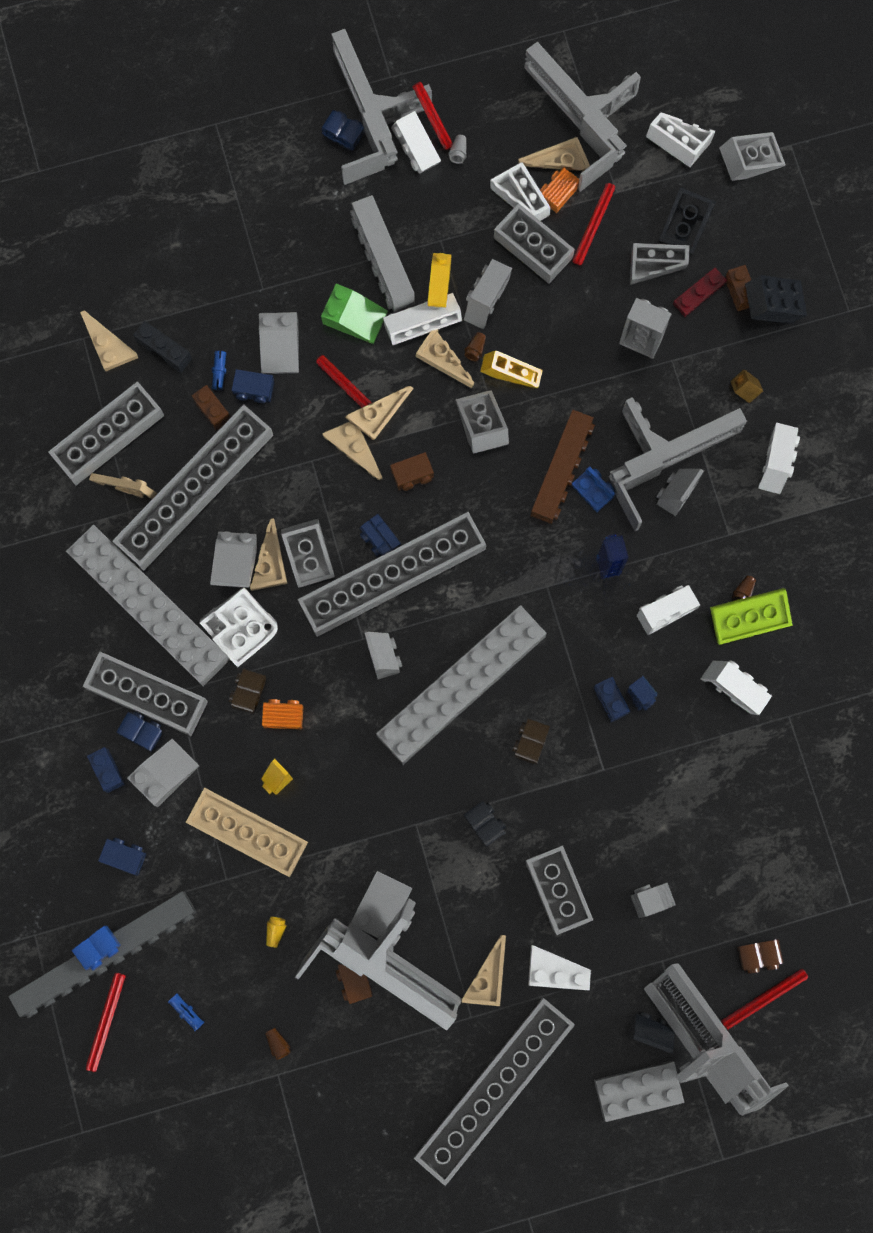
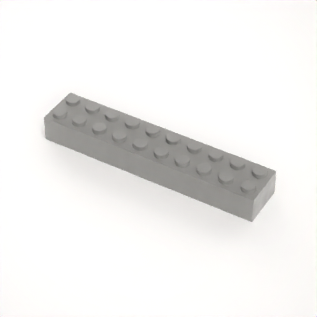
[112,405,273,571]
[298,512,486,637]
[66,525,230,686]
[376,605,547,765]
[414,998,575,1186]

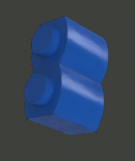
[72,926,121,971]

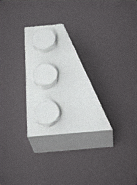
[391,111,441,174]
[758,423,800,494]
[637,585,700,635]

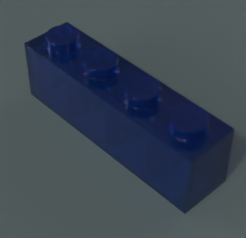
[597,534,628,579]

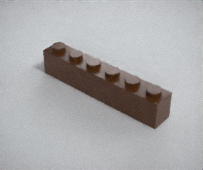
[531,410,595,524]

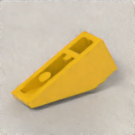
[428,253,451,308]
[480,350,542,388]
[261,759,293,795]

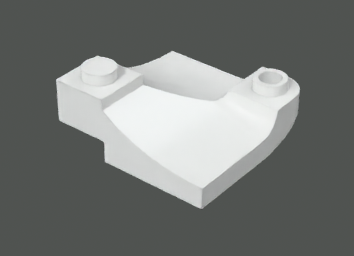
[200,587,278,667]

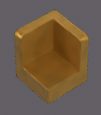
[730,369,763,403]

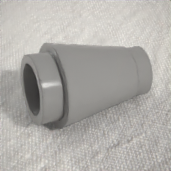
[449,135,467,164]

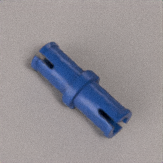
[211,351,227,390]
[168,993,204,1031]

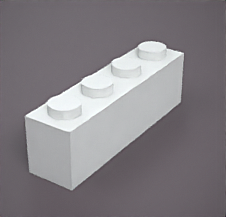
[383,293,462,345]

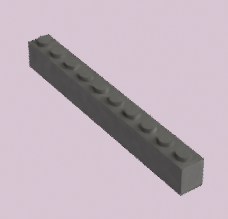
[8,891,197,1019]

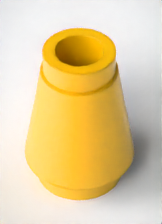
[266,917,286,948]

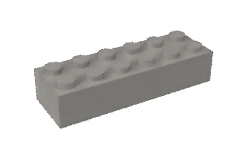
[350,195,415,313]
[48,381,164,485]
[83,652,208,736]

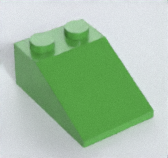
[321,284,388,344]

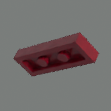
[673,268,727,317]

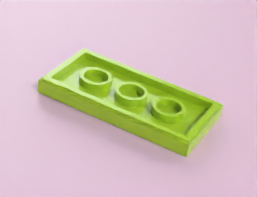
[710,588,793,645]

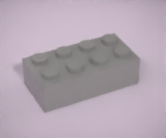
[494,203,575,284]
[619,298,671,359]
[525,846,593,936]
[594,1061,685,1122]

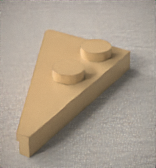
[518,137,590,171]
[80,311,138,372]
[416,329,474,388]
[345,386,413,440]
[323,422,382,480]
[89,473,158,499]
[250,518,287,591]
[462,935,506,1006]

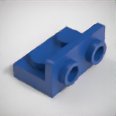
[571,466,615,512]

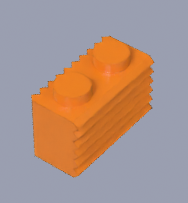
[540,167,579,213]
[262,699,303,730]

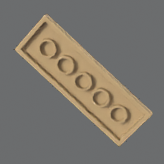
[186,788,308,877]

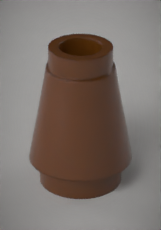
[464,332,486,361]
[732,575,756,601]
[265,1028,291,1060]

